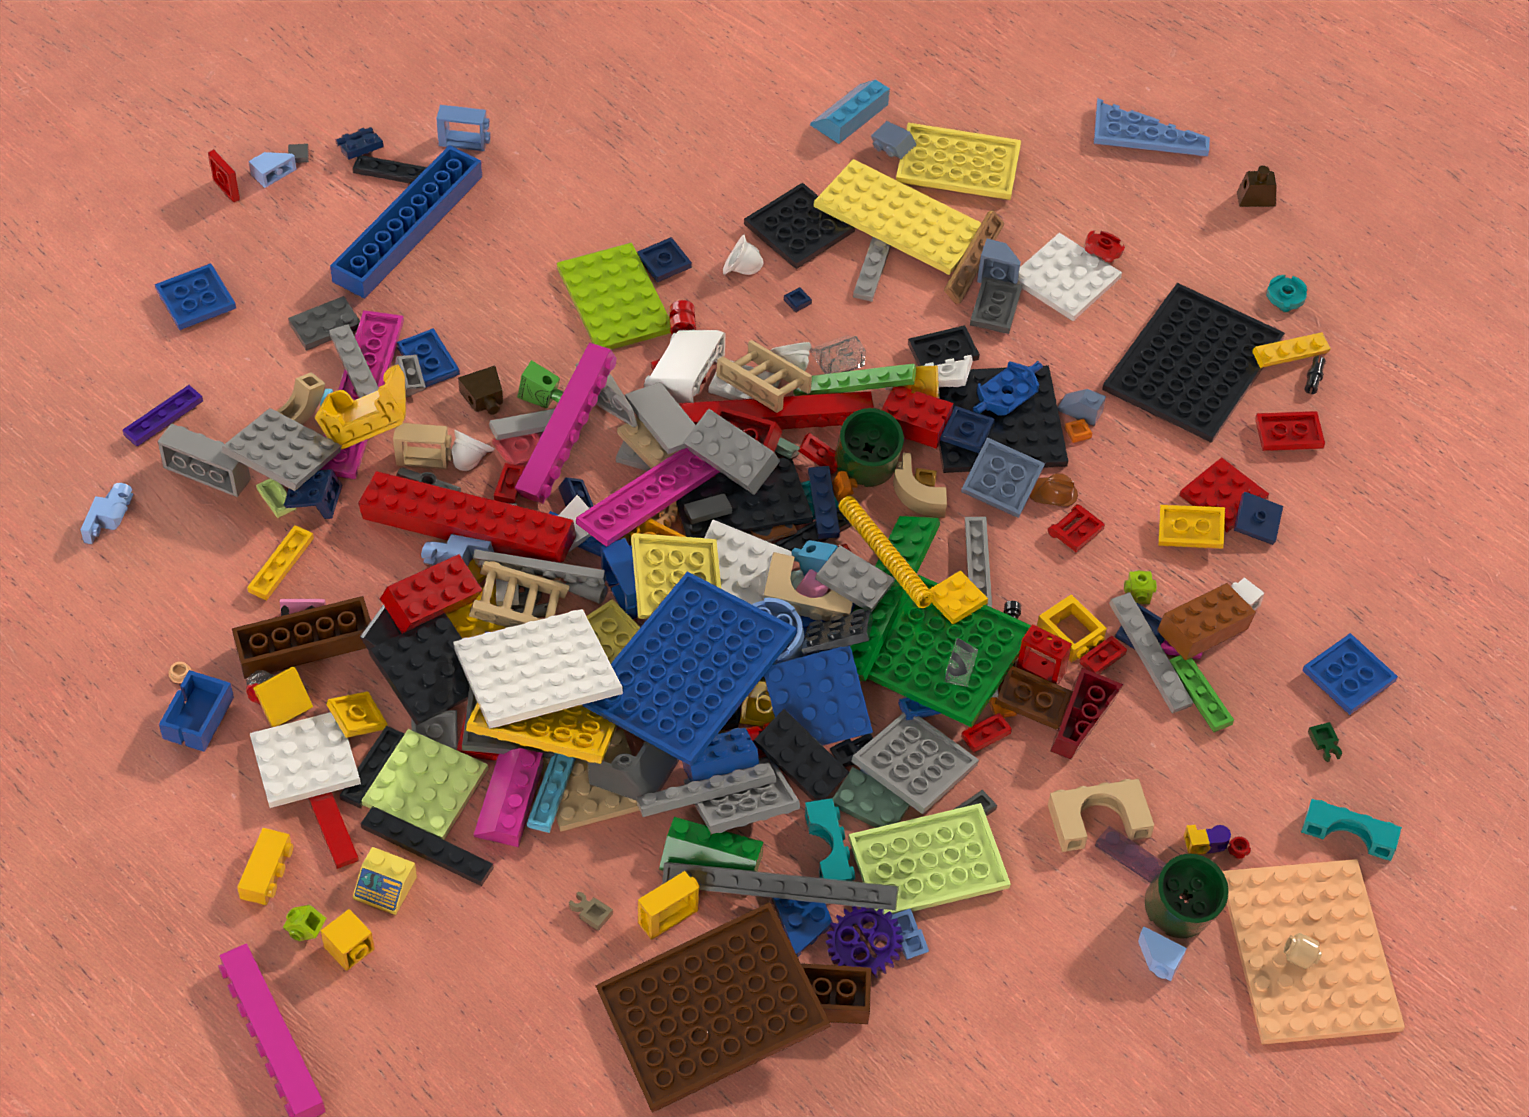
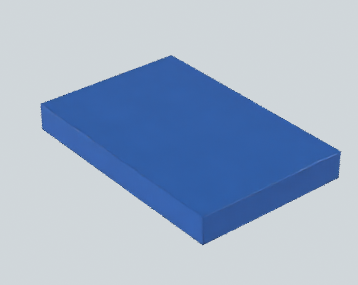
[397,328,460,387]

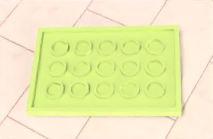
[848,803,1011,915]

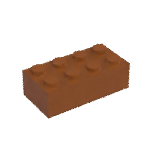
[1157,583,1256,661]

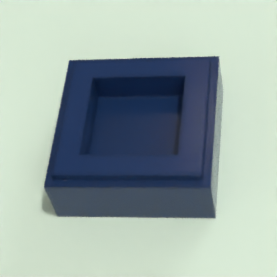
[784,287,812,313]

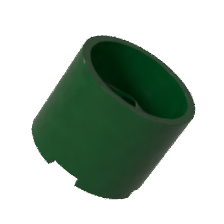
[835,408,904,487]
[1145,854,1229,938]

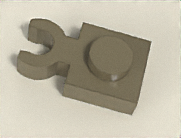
[569,892,613,931]

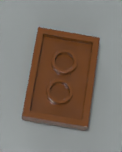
[995,666,1072,730]

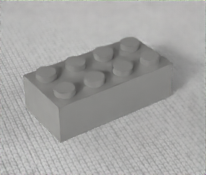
[683,409,780,495]
[158,423,251,497]

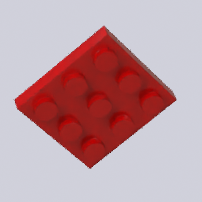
[1179,457,1269,533]

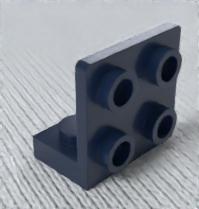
[284,469,343,519]

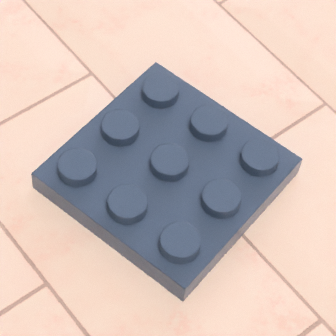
[961,438,1045,518]

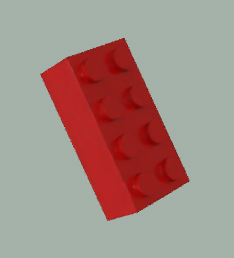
[379,554,482,633]

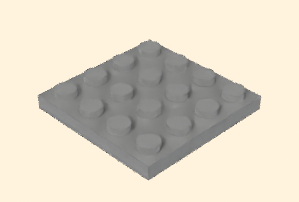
[222,408,342,491]
[851,709,979,814]
[684,756,800,834]

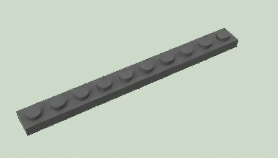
[662,862,899,910]

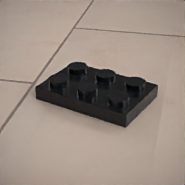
[908,325,980,366]

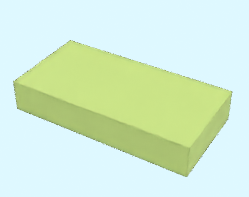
[256,478,296,518]

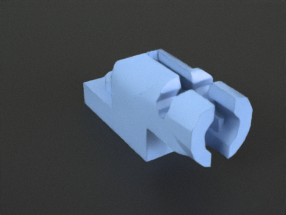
[80,483,133,544]
[421,534,494,566]

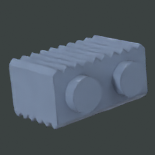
[871,121,916,159]

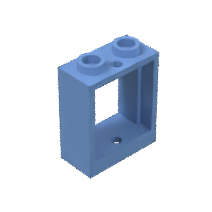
[436,105,491,151]

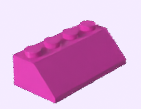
[474,748,544,847]

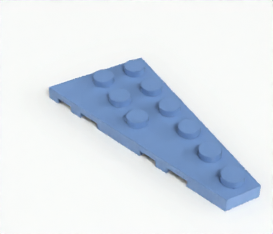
[1094,98,1210,156]

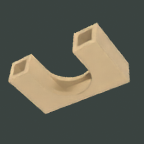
[762,552,853,621]
[1048,779,1154,852]

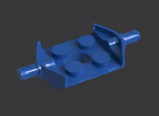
[973,361,1043,415]

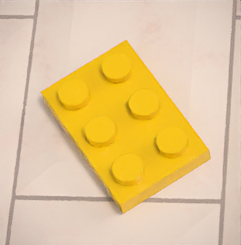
[1158,505,1225,549]

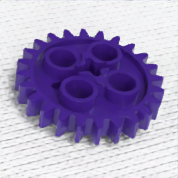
[826,906,904,978]

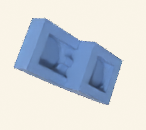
[891,908,929,960]

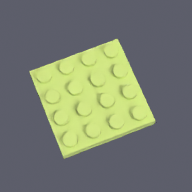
[361,729,489,840]

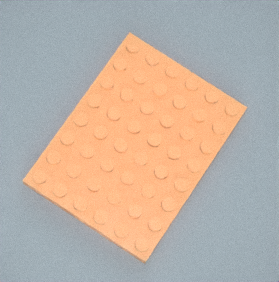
[1222,859,1405,1045]

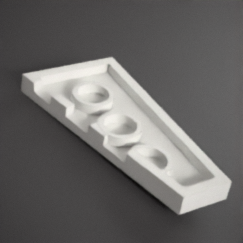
[885,355,973,390]

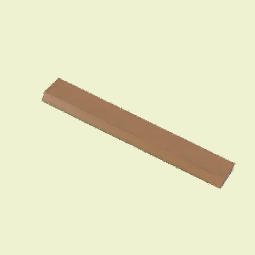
[944,210,1005,304]

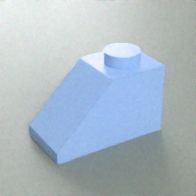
[249,152,297,188]
[1138,926,1187,981]

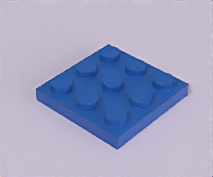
[154,263,236,330]
[1302,633,1398,715]

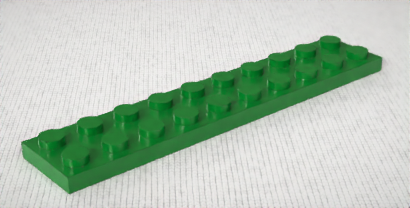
[850,516,940,681]

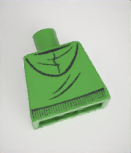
[517,360,564,408]

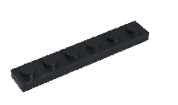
[360,806,494,886]

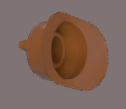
[1029,473,1078,507]

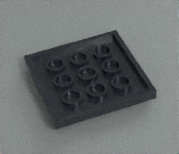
[744,182,855,269]
[368,613,470,726]

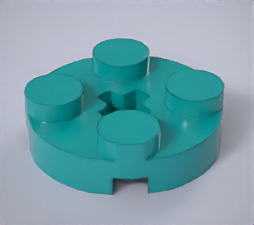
[1266,275,1307,312]

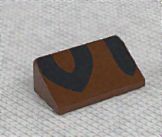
[750,523,797,542]

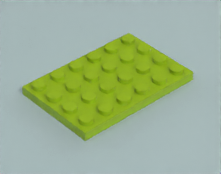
[557,243,670,350]

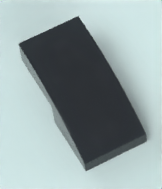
[830,733,873,767]

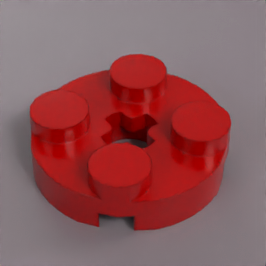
[1085,230,1125,263]

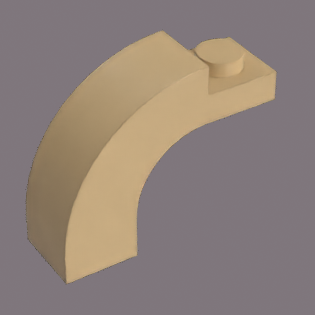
[277,372,325,425]
[893,453,947,517]

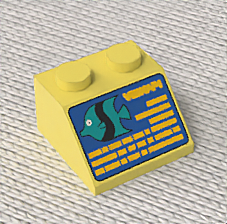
[353,847,417,915]

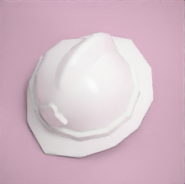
[723,234,763,275]
[770,342,812,371]
[451,430,495,471]

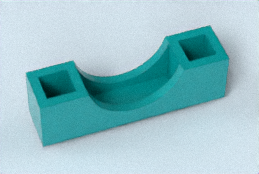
[804,798,855,881]
[1301,799,1402,861]

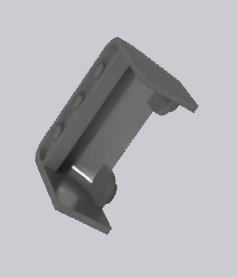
[588,741,679,801]

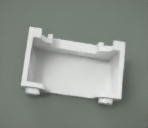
[644,330,726,403]

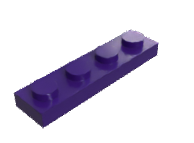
[122,385,203,447]

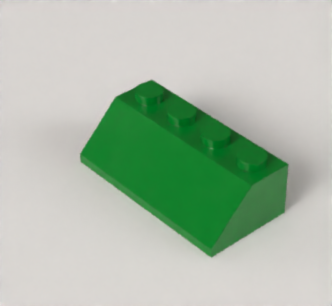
[659,817,763,871]

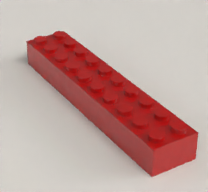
[358,471,576,563]

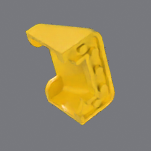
[315,364,406,449]

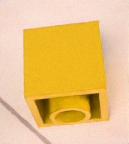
[320,909,375,971]

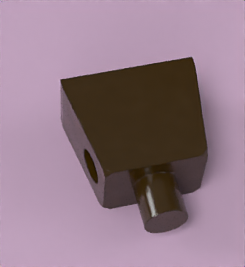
[1237,165,1277,207]
[458,365,503,415]

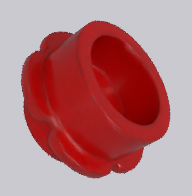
[1228,836,1251,859]

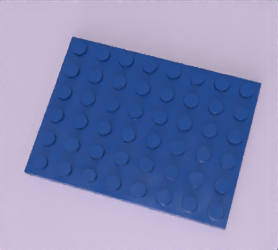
[582,571,797,766]

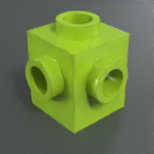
[1124,570,1157,604]
[282,904,327,941]

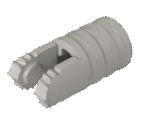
[565,581,608,604]

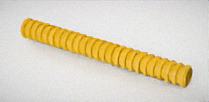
[838,496,934,608]

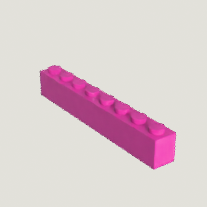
[515,342,617,504]
[218,943,326,1117]

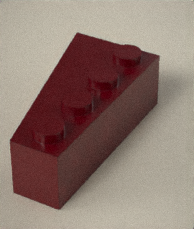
[1050,668,1123,760]

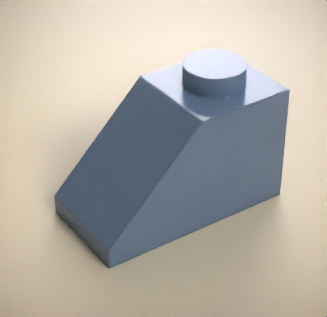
[1057,389,1106,426]

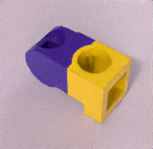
[1183,824,1231,855]

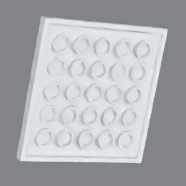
[453,609,623,729]

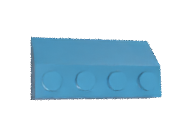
[810,79,890,144]

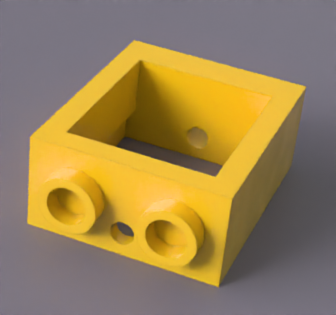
[1037,594,1107,663]
[638,871,700,940]

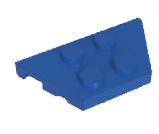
[772,898,833,957]

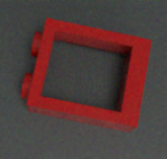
[1017,624,1072,685]

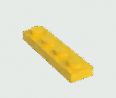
[1252,332,1331,368]
[247,525,314,601]

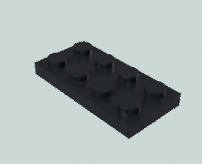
[753,709,850,801]

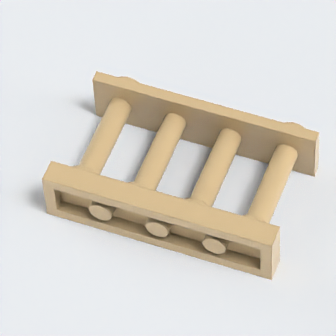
[716,340,812,413]
[469,561,570,627]

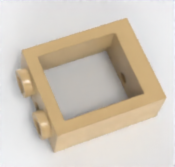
[393,423,453,469]

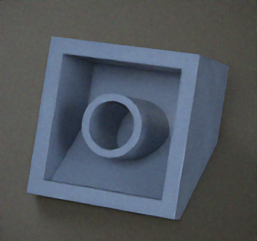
[977,239,1021,284]

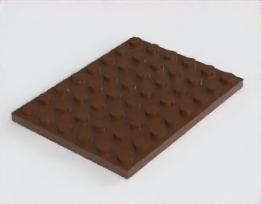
[595,902,831,1113]

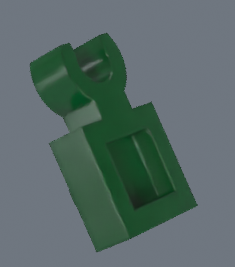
[1308,722,1342,762]

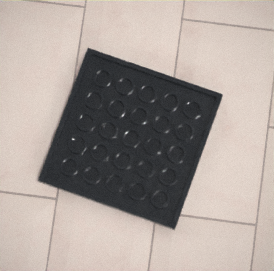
[939,365,1068,473]

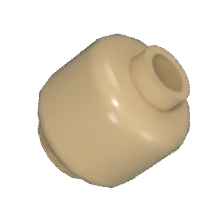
[1284,933,1322,969]

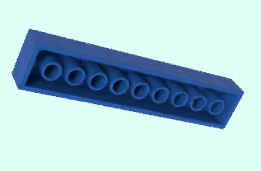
[330,145,482,299]

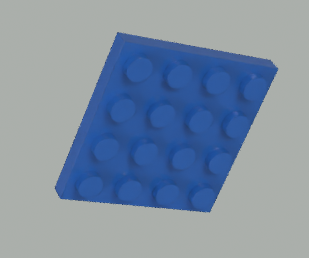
[764,646,873,746]

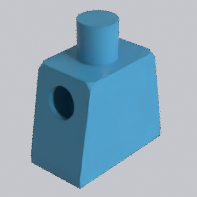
[791,540,838,576]

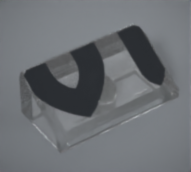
[945,638,978,687]

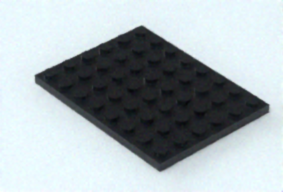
[1102,283,1285,443]

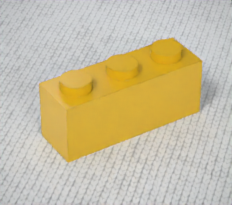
[237,828,294,906]

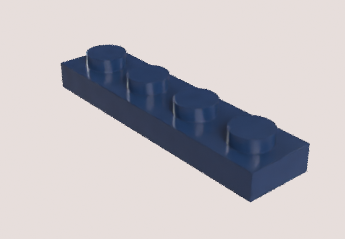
[808,466,840,539]

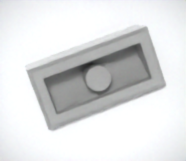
[395,355,426,397]

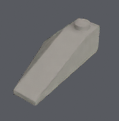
[575,362,637,427]

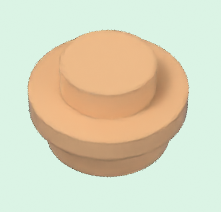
[169,662,191,683]

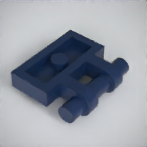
[335,127,384,160]

